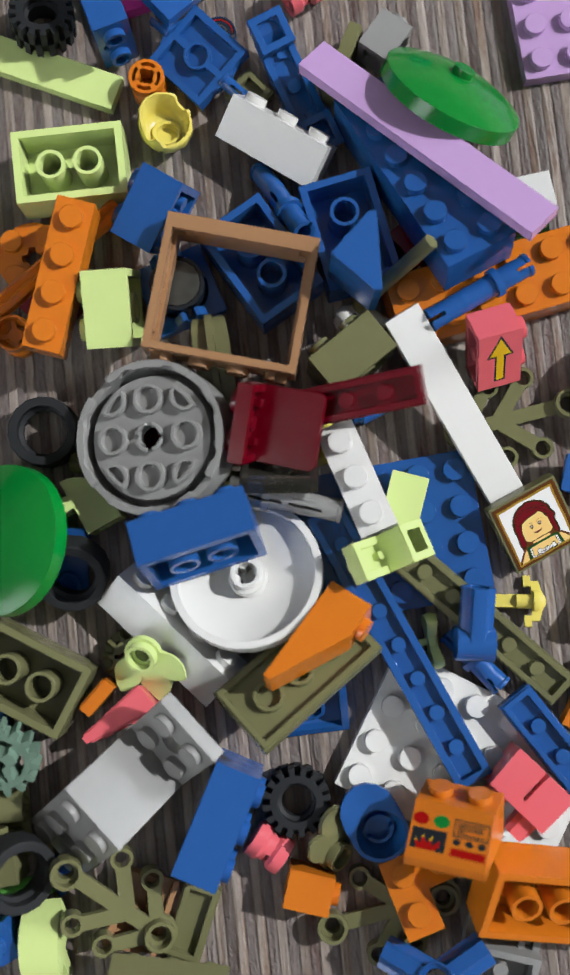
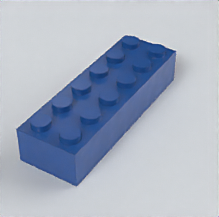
[334,77,516,291]

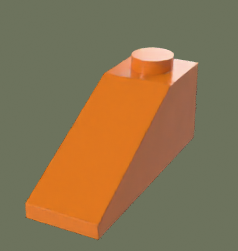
[263,581,374,691]

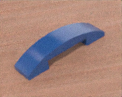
[246,5,344,147]

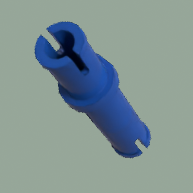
[250,162,315,237]
[423,253,535,332]

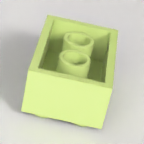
[10,120,131,220]

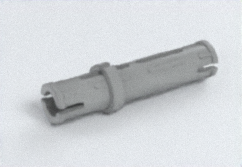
[229,476,344,523]

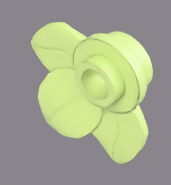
[114,635,187,701]

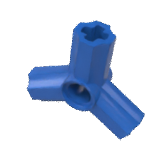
[376,931,497,975]

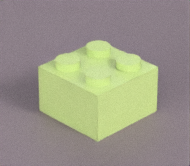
[75,268,145,349]

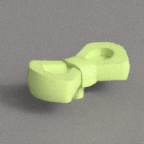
[418,612,445,669]

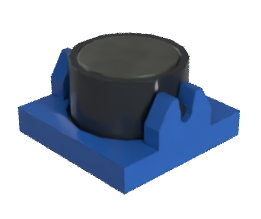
[139,244,228,340]

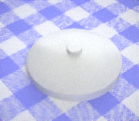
[170,504,324,653]

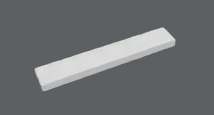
[383,303,523,505]

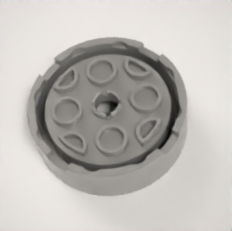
[76,359,234,515]

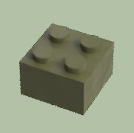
[307,310,397,386]

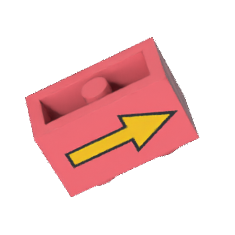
[465,302,527,392]

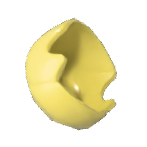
[138,92,193,154]

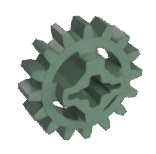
[0,717,43,797]

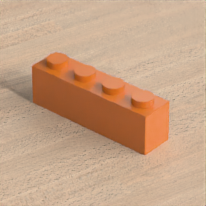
[21,194,101,360]

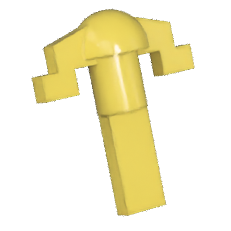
[495,575,546,628]

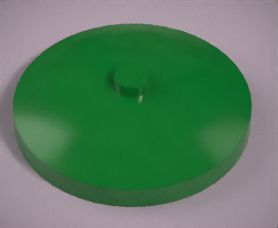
[380,47,519,146]
[0,464,67,618]

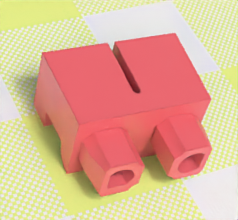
[483,741,570,842]

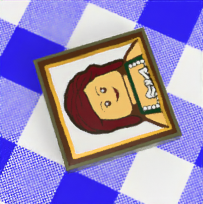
[484,473,570,574]

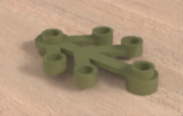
[443,367,570,467]
[49,844,178,959]
[317,855,462,966]

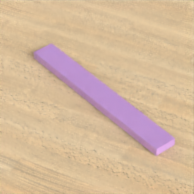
[298,41,558,241]

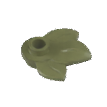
[307,804,353,872]

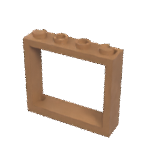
[141,211,321,385]

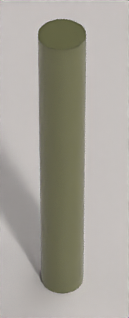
[352,235,437,314]

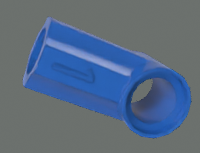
[452,584,497,662]

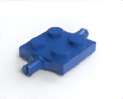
[149,5,249,111]

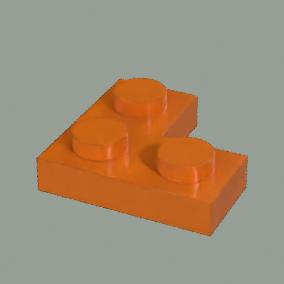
[378,854,459,944]

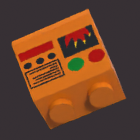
[404,778,504,882]

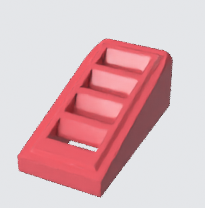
[82,685,159,744]

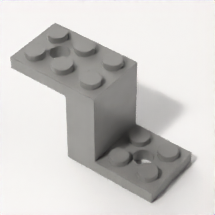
[30,692,224,873]

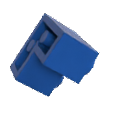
[110,162,200,255]

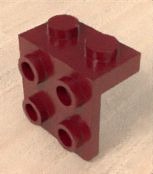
[225,381,327,471]

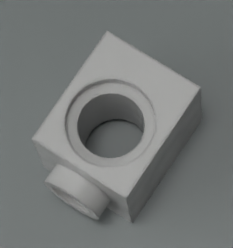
[356,7,413,76]

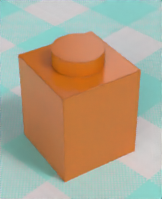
[282,858,341,918]

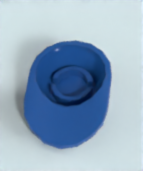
[340,782,409,862]

